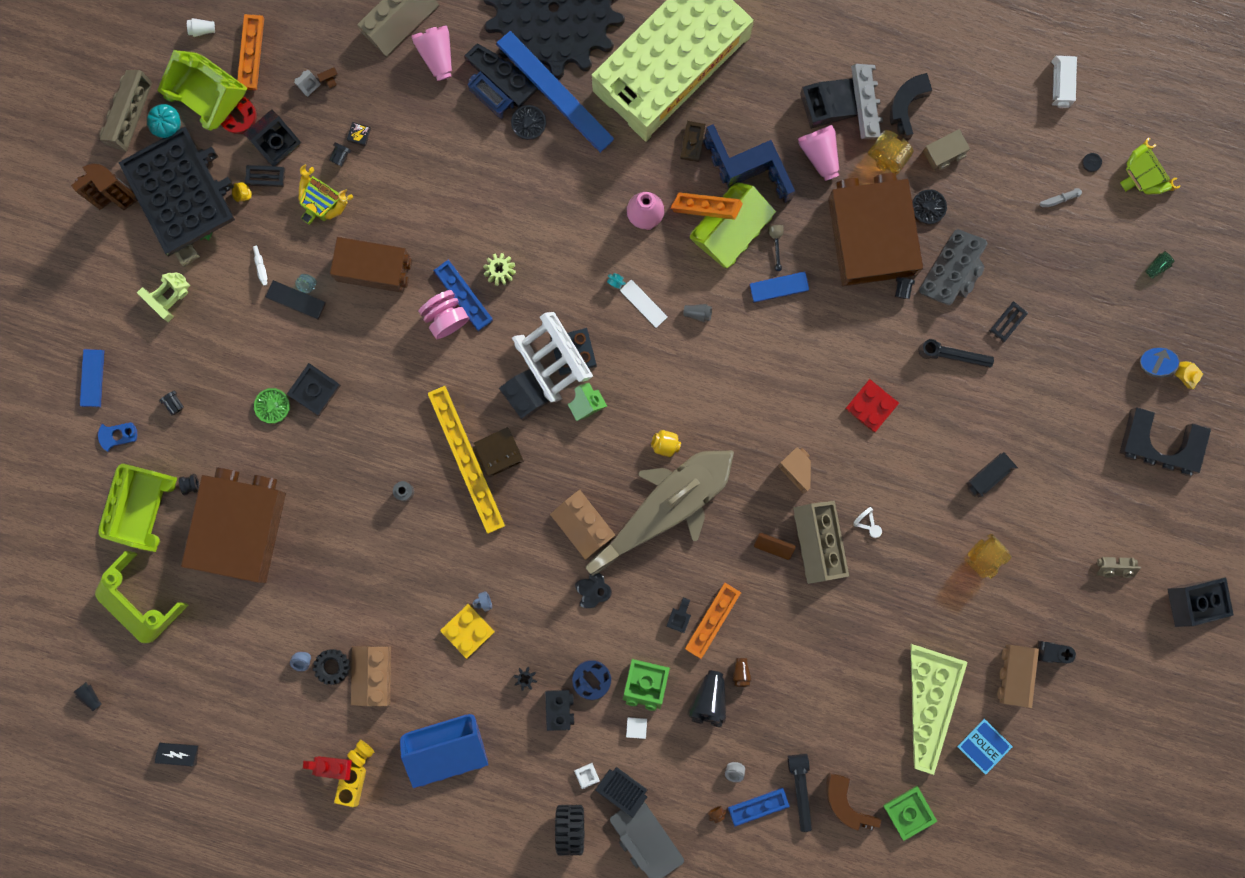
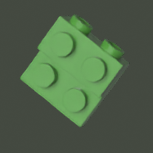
[623,659,670,711]

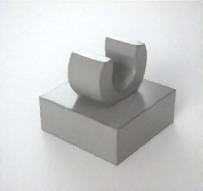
[294,69,321,97]

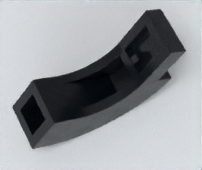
[890,73,932,141]

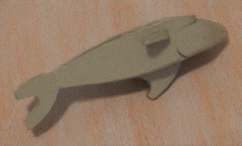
[586,450,734,576]

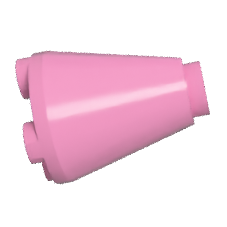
[412,26,452,81]
[798,125,839,181]
[627,192,664,230]

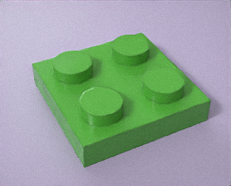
[883,786,938,841]

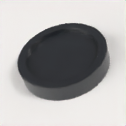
[1082,153,1102,172]

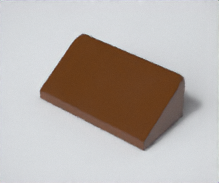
[754,533,796,560]

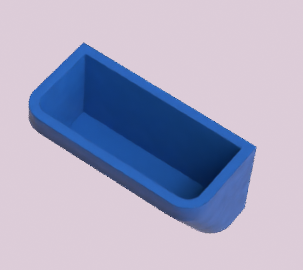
[400,714,488,788]

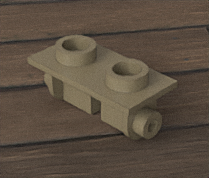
[1097,557,1141,578]

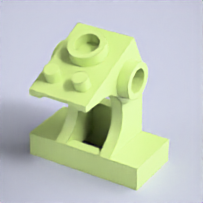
[137,272,190,322]

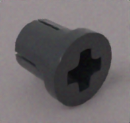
[328,142,352,167]
[895,277,915,299]
[159,390,184,416]

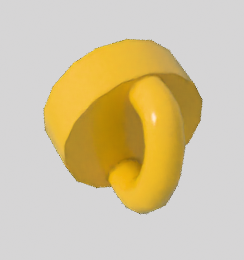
[232,182,252,202]

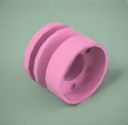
[418,290,470,340]

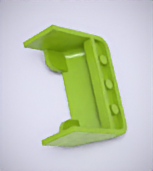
[95,551,189,643]

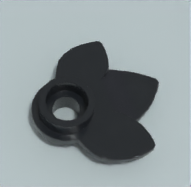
[575,572,612,608]

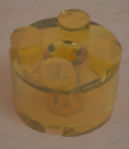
[867,130,914,175]
[964,534,1012,579]

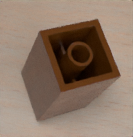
[330,237,412,293]

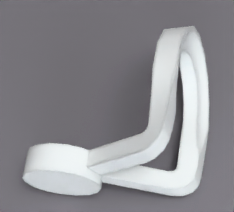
[853,507,882,538]

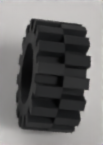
[313,649,350,685]

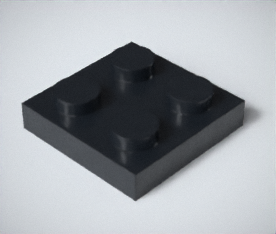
[287,363,341,416]

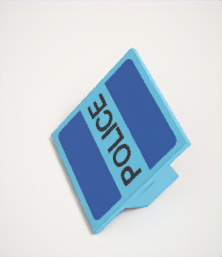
[957,719,1013,775]

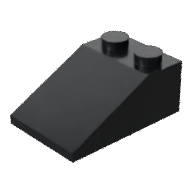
[1167,577,1234,627]

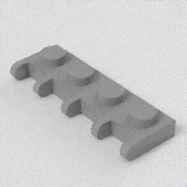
[851,64,885,140]

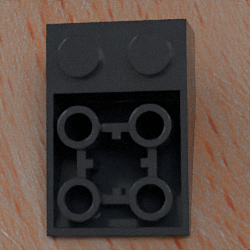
[800,78,858,129]

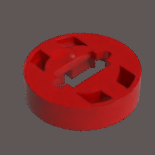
[221,97,257,134]

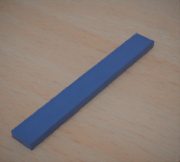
[496,31,614,153]

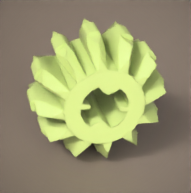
[483,253,516,286]

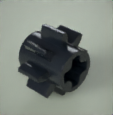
[513,667,537,691]

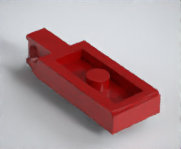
[302,756,352,780]

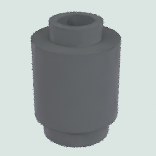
[393,481,414,502]

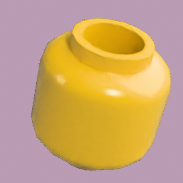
[651,430,681,457]

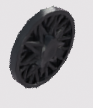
[511,105,546,140]
[912,189,947,224]

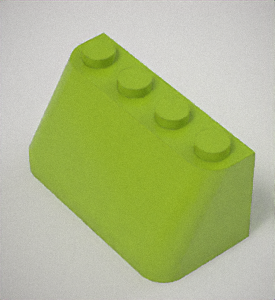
[690,183,776,268]

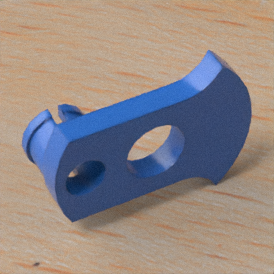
[98,422,138,452]

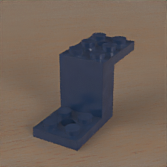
[703,124,795,203]

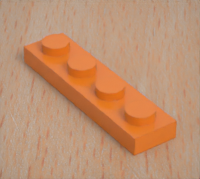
[237,14,264,90]
[671,192,743,220]
[685,582,741,659]

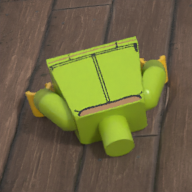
[1120,138,1180,194]

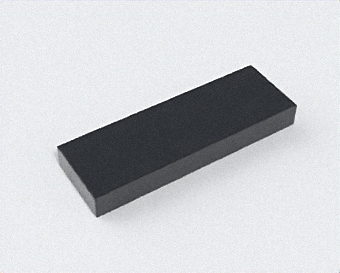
[265,280,326,320]

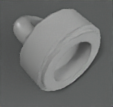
[725,762,745,782]

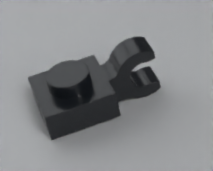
[666,597,691,633]

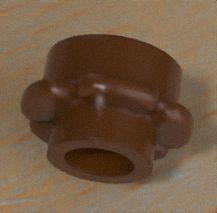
[708,806,726,823]

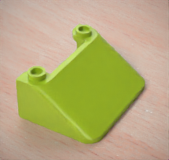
[99,464,177,552]

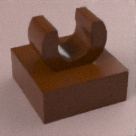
[317,67,338,88]

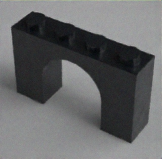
[1119,407,1211,476]

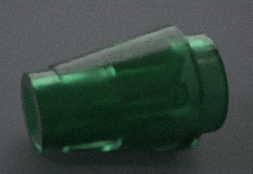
[1145,251,1175,279]

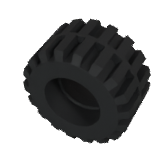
[555,805,585,856]

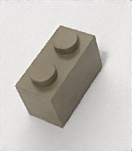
[923,129,970,171]

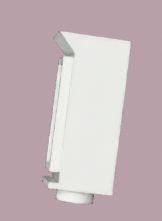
[1051,56,1077,108]

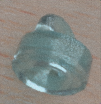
[295,274,317,293]

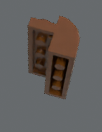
[71,164,138,210]

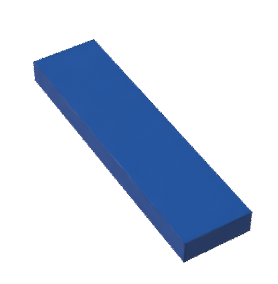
[433,259,493,332]

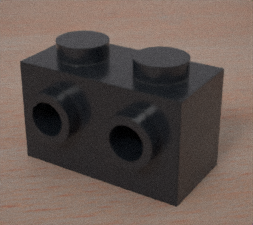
[545,689,574,731]

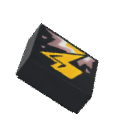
[347,122,371,146]

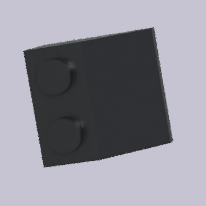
[243,109,301,166]
[499,369,550,421]

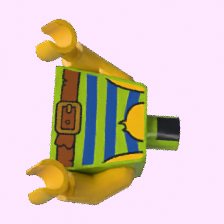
[299,164,353,225]

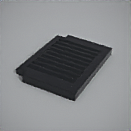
[595,767,648,818]

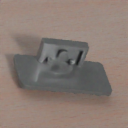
[919,229,988,305]
[610,802,684,878]

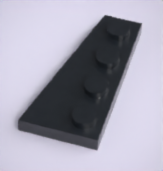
[464,43,538,108]

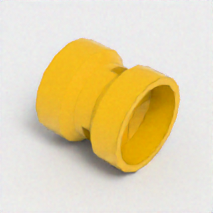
[347,740,375,767]

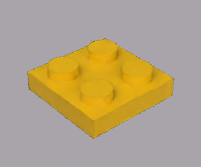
[440,604,495,659]

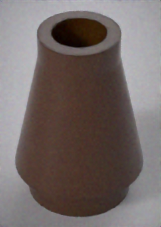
[732,658,752,687]

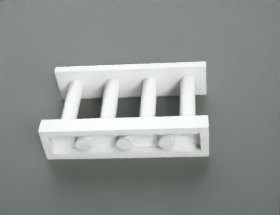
[512,312,593,403]

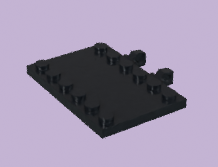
[118,126,235,257]

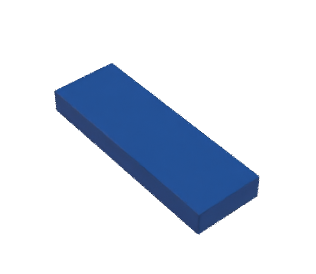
[749,272,809,303]
[80,349,104,407]
[728,787,790,827]

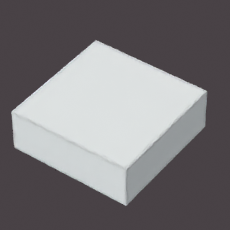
[626,717,647,739]
[574,763,600,789]

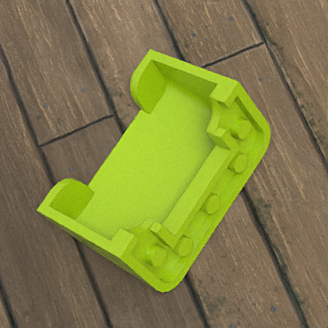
[157,50,247,130]

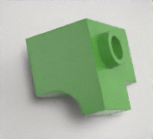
[568,383,607,421]

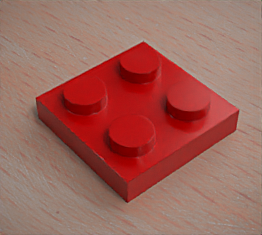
[845,379,899,433]

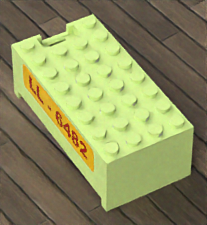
[592,0,754,142]

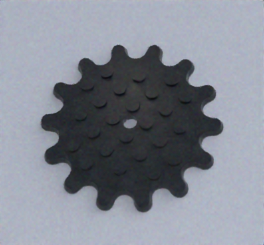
[483,0,625,79]

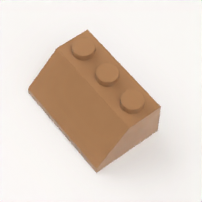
[550,490,616,560]
[997,645,1039,708]
[351,646,391,706]

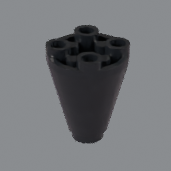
[687,670,726,727]

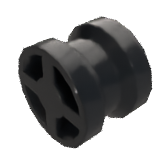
[179,474,200,496]

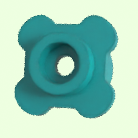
[607,273,626,289]

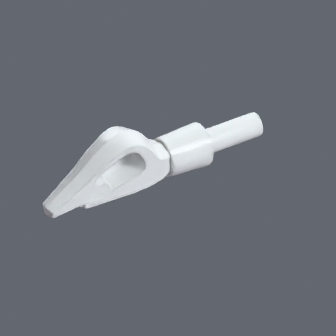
[253,246,267,286]

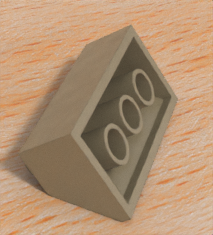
[357,0,439,57]
[100,70,153,152]
[793,501,849,584]

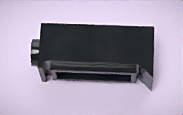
[966,452,1018,498]

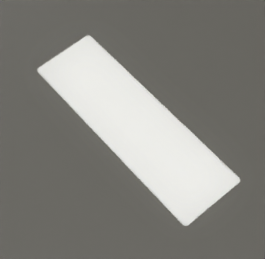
[620,280,667,328]

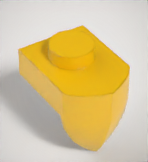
[1174,361,1203,389]

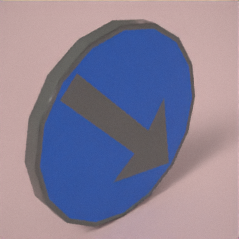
[1140,347,1180,378]

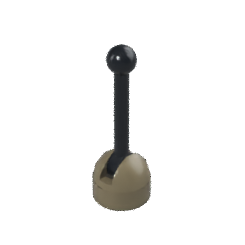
[768,225,784,271]

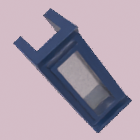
[467,71,514,120]

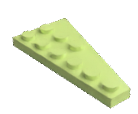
[910,644,967,775]

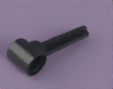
[918,339,994,368]
[787,753,812,832]

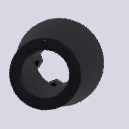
[74,682,102,712]

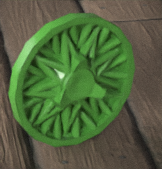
[254,388,290,424]

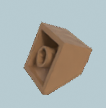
[777,447,811,494]

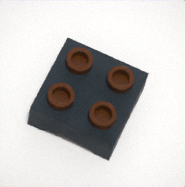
[550,328,597,376]

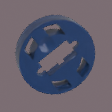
[572,660,611,700]

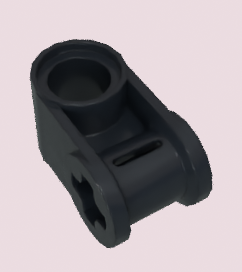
[1037,641,1076,664]

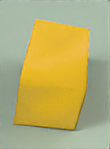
[334,764,366,807]

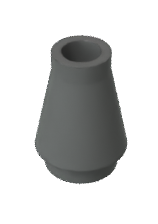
[683,304,712,322]

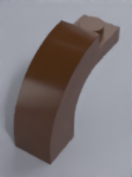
[826,772,881,831]

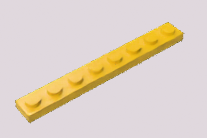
[428,386,505,534]

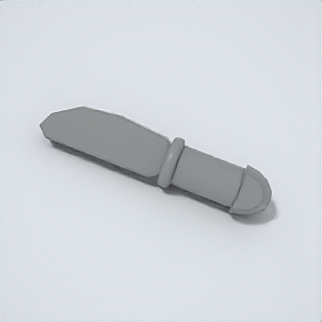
[1040,188,1082,207]

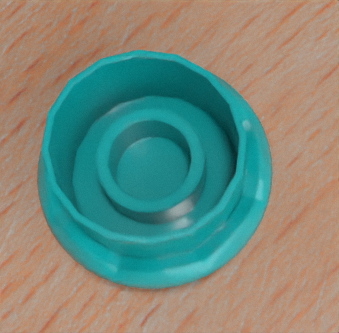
[146,104,181,138]

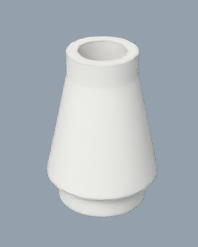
[187,18,215,37]

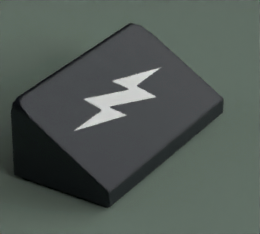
[155,742,199,766]

